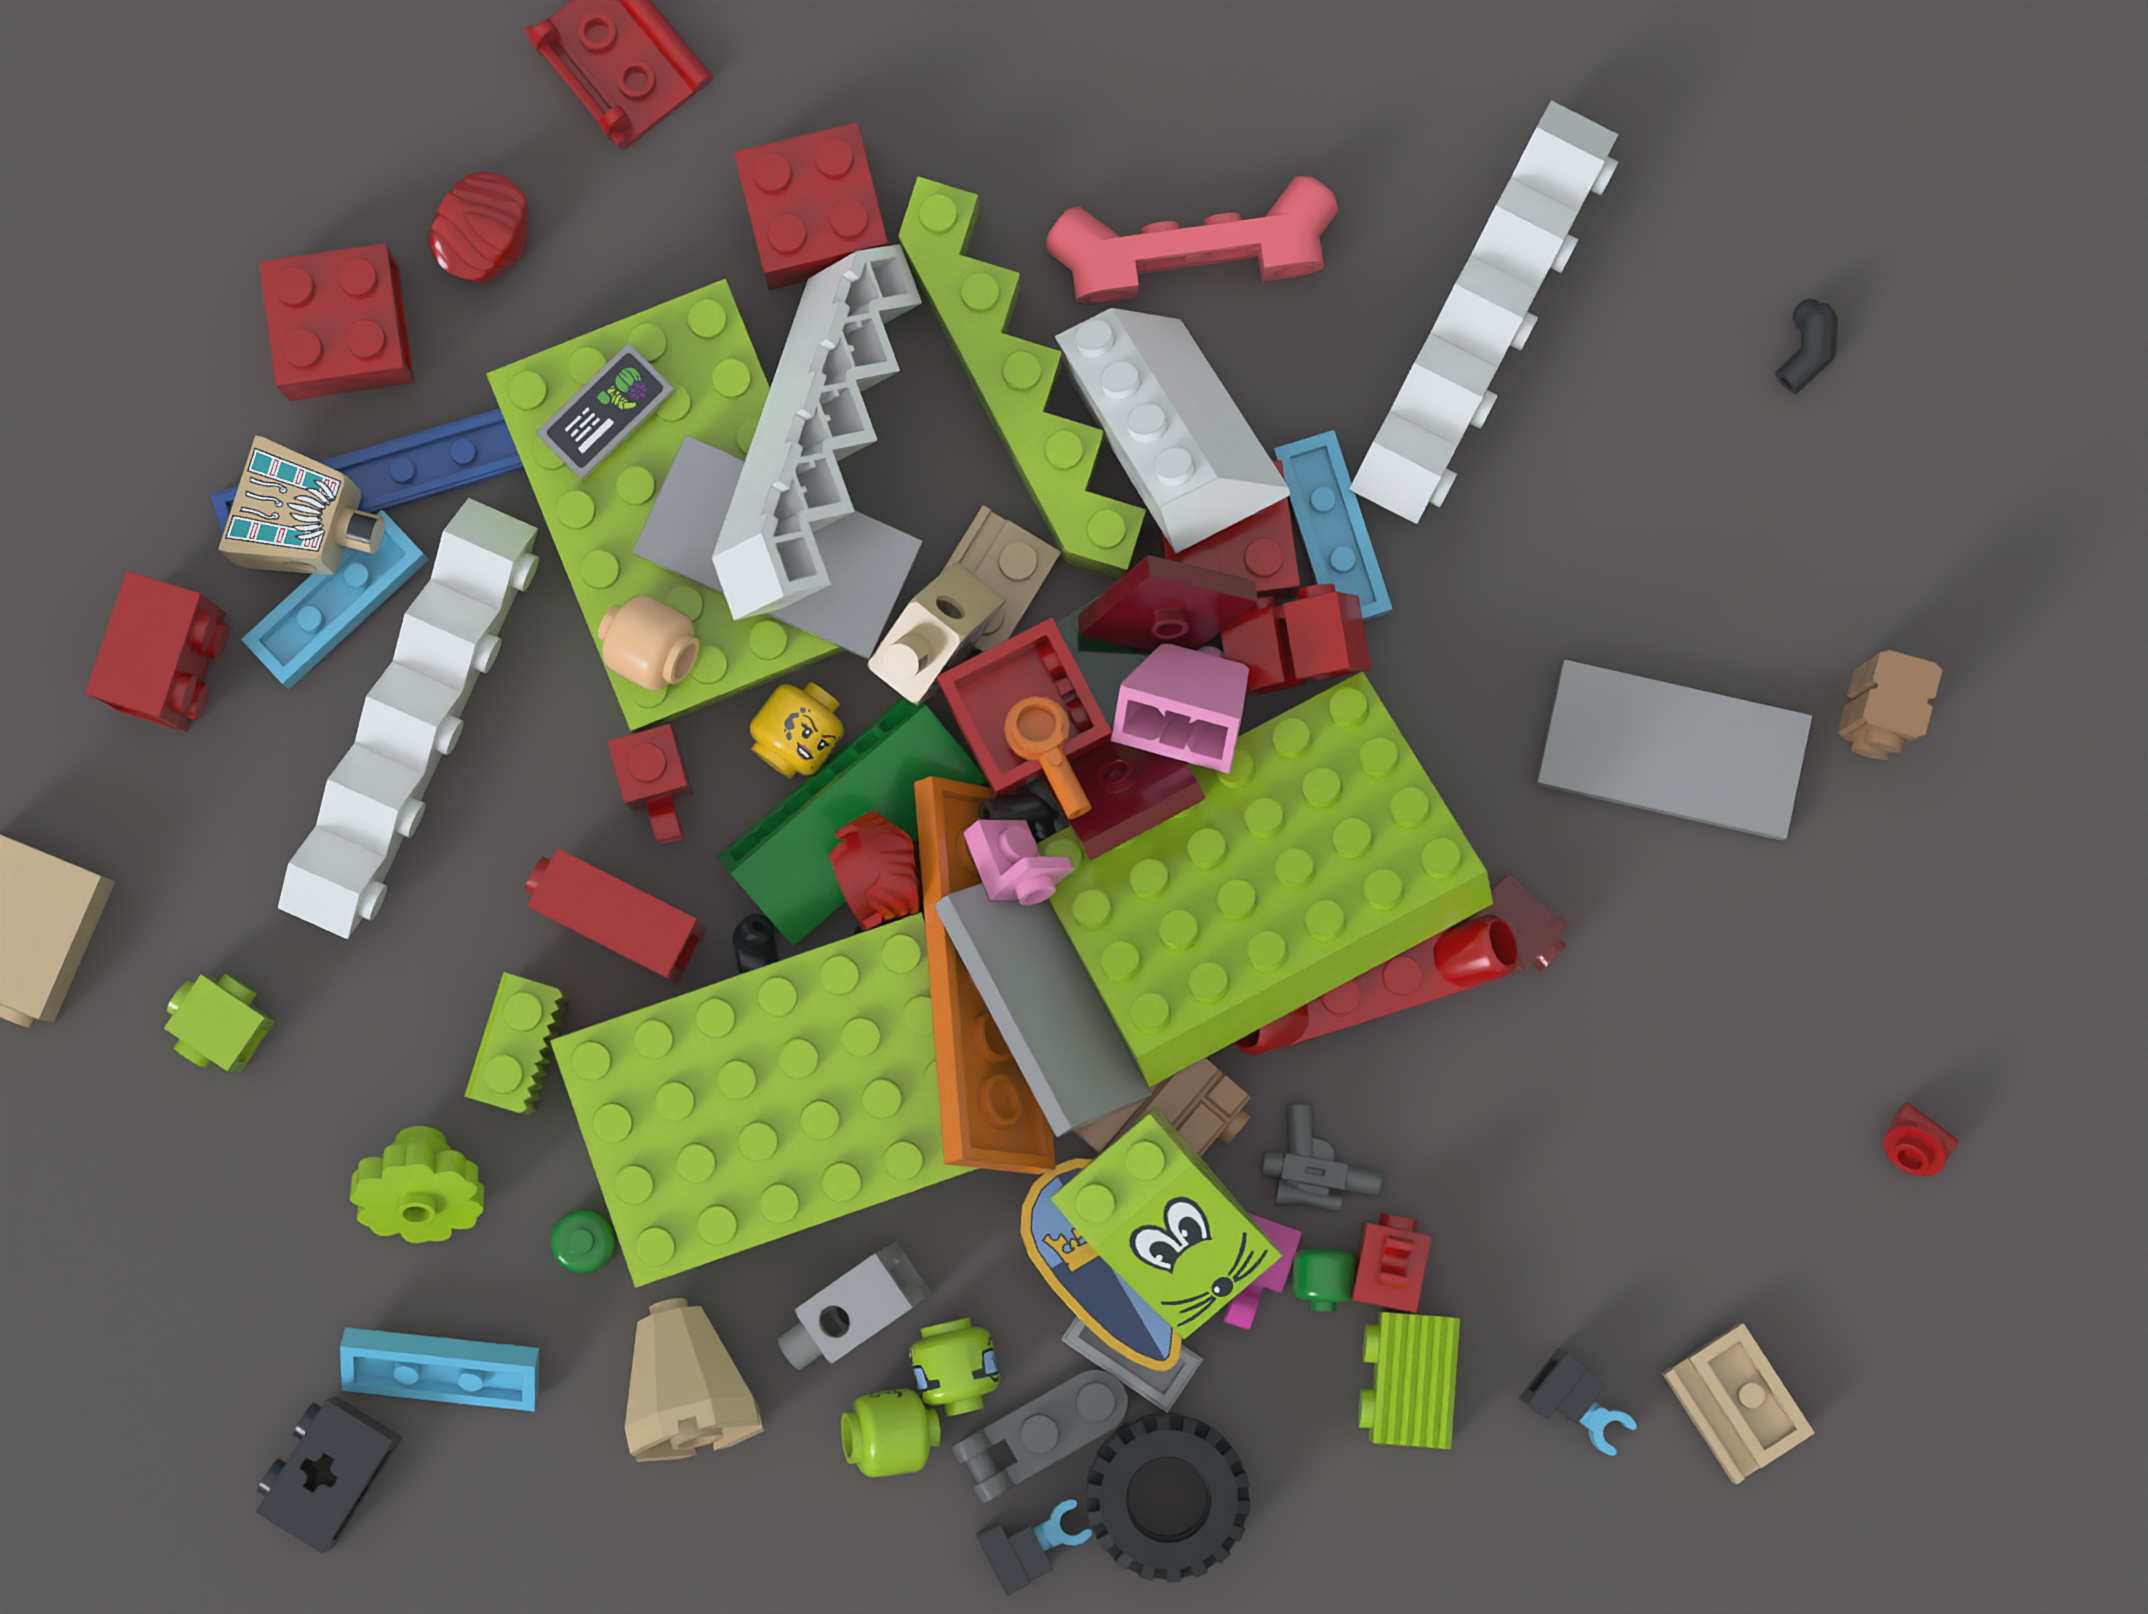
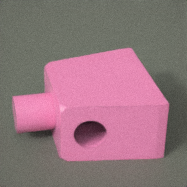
[1111,644,1249,774]

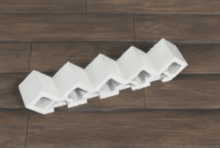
[1349,100,1619,524]
[712,244,922,620]
[278,498,539,939]

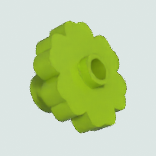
[350,1126,485,1243]

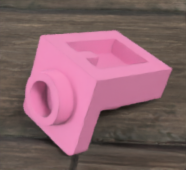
[963,820,1074,905]

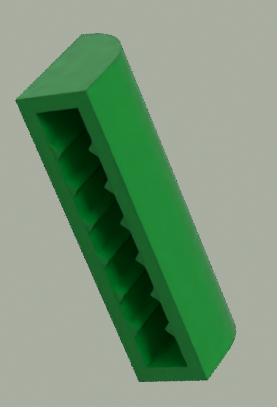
[716,696,987,947]

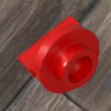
[1884,1102,1959,1176]

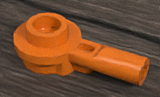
[1004,696,1091,819]

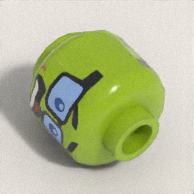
[909,1317,1000,1416]

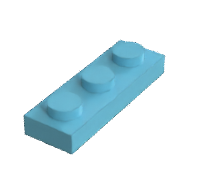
[1273,430,1393,621]
[241,510,429,689]
[340,1327,539,1412]

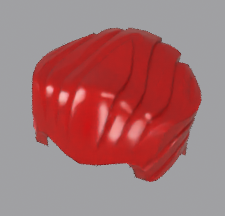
[427,172,529,283]
[829,810,923,931]

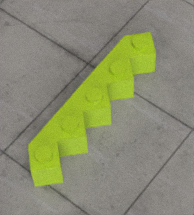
[898,176,1146,580]

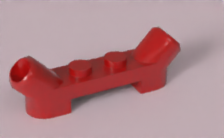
[1234,914,1519,1056]

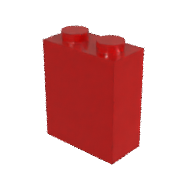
[525,848,707,985]

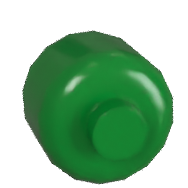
[550,1209,618,1274]
[1292,1248,1358,1312]

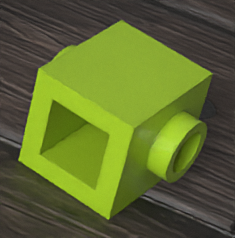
[164,973,276,1074]

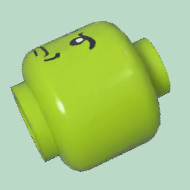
[841,1388,940,1478]

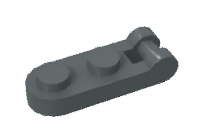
[950,1369,1128,1504]

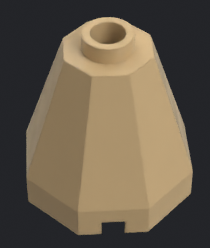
[625,1298,764,1462]

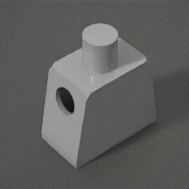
[778,1240,933,1370]

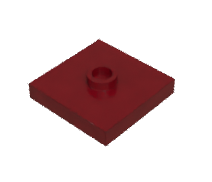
[1077,555,1258,652]
[1041,741,1206,860]

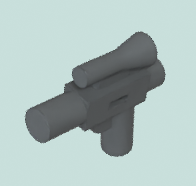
[1261,1105,1383,1211]

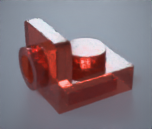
[1463,874,1569,974]

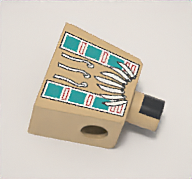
[218,435,385,575]
[867,561,1006,705]

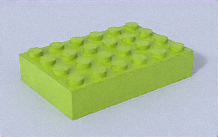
[486,279,847,734]
[1036,671,1493,1087]
[550,912,979,1288]

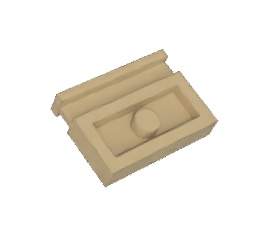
[941,505,1061,653]
[1662,1322,1815,1484]

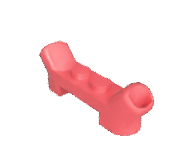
[1045,175,1339,304]

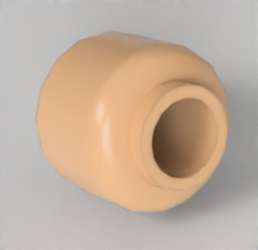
[598,595,700,690]

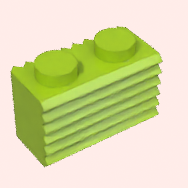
[464,972,571,1115]
[1358,1311,1460,1449]

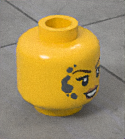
[750,682,844,779]

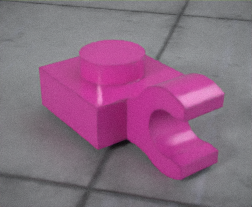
[1223,1213,1302,1330]

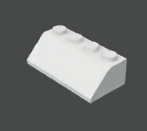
[1055,308,1291,553]

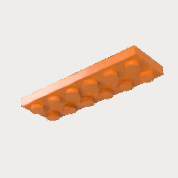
[914,776,1056,1175]

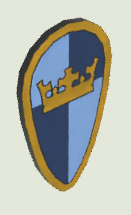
[1020,1158,1182,1371]

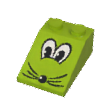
[1050,1106,1283,1340]

